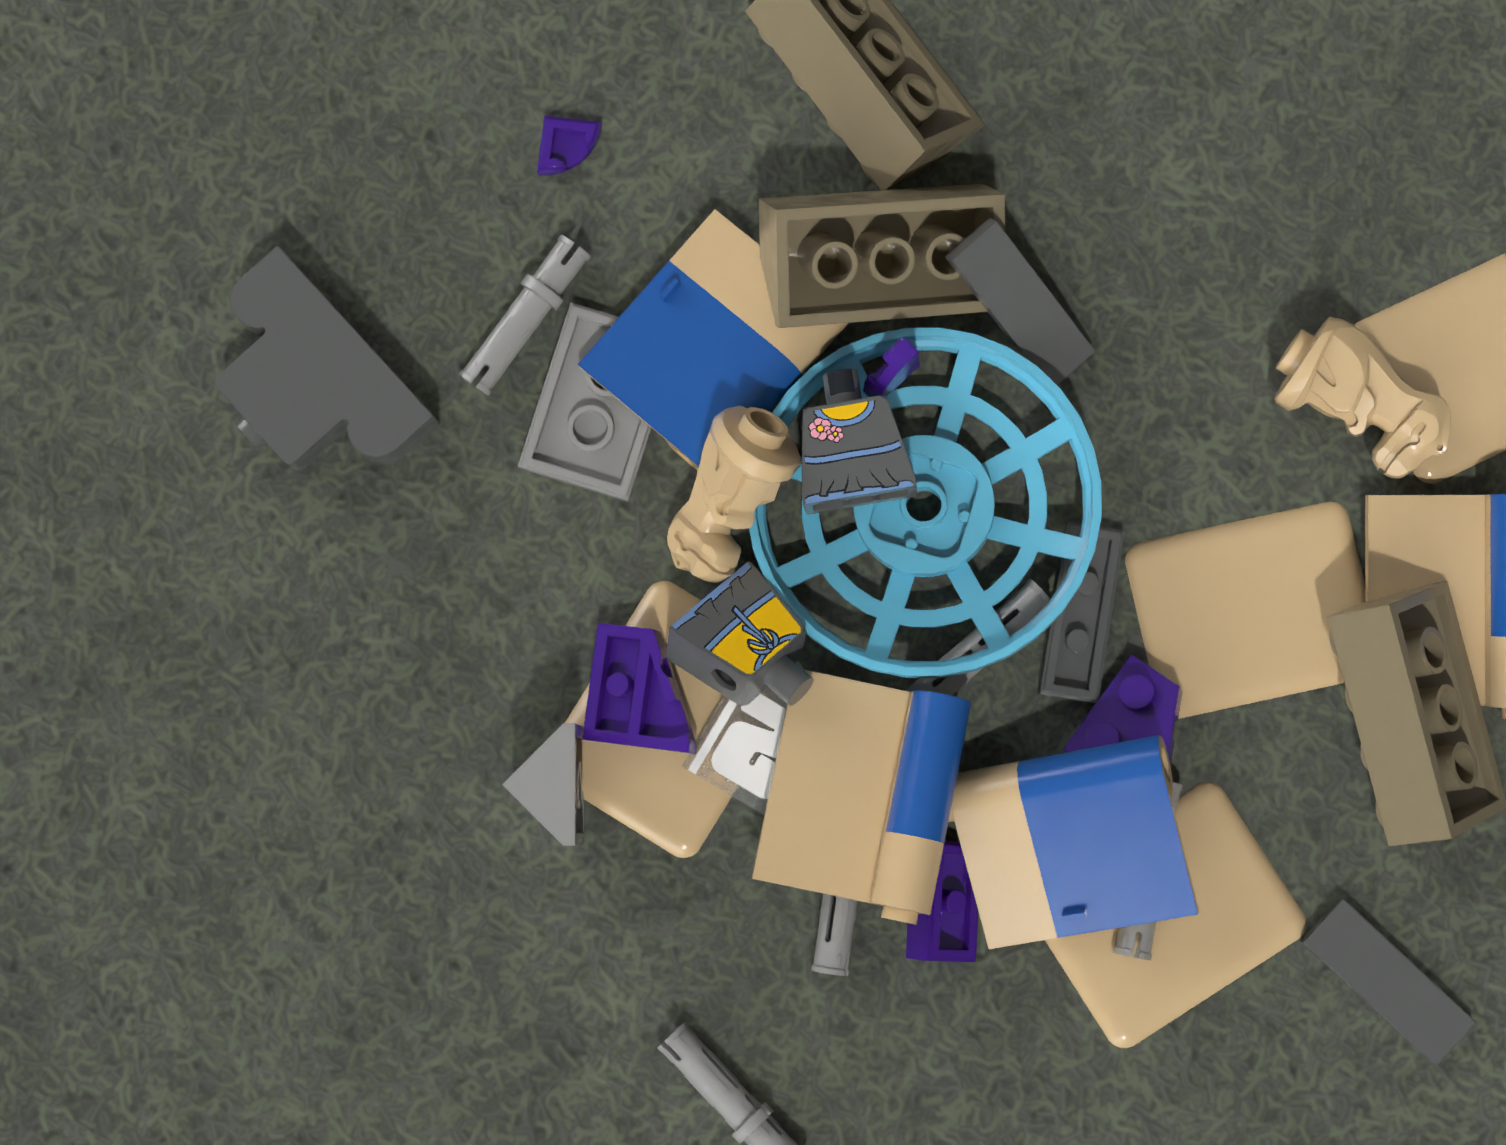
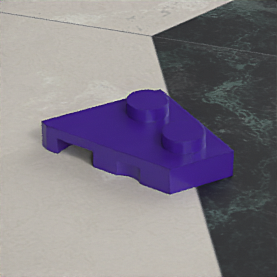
[1063,655,1183,764]

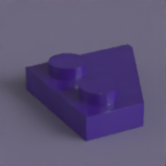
[582,623,697,754]

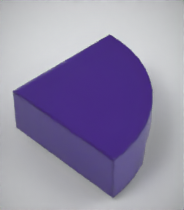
[537,116,602,176]
[863,337,920,397]

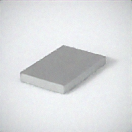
[518,302,652,502]

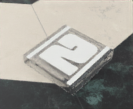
[682,687,787,815]

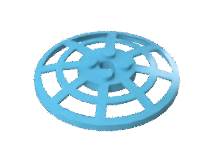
[749,328,1102,678]

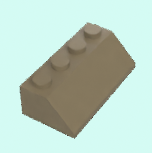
[745,0,985,190]
[759,184,1005,328]
[1327,581,1506,846]

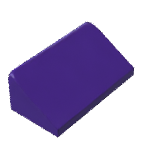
[906,842,978,962]

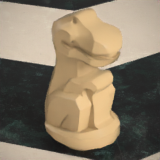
[1275,316,1451,479]
[667,406,802,583]

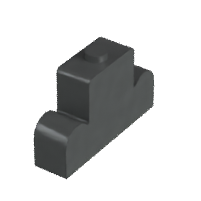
[215,245,440,471]

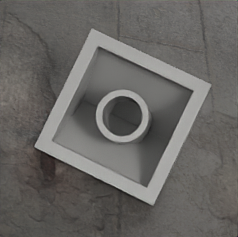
[502,723,584,846]

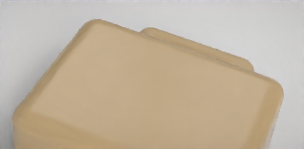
[1354,253,1506,484]
[1125,502,1365,719]
[565,581,803,858]
[1045,782,1306,1048]

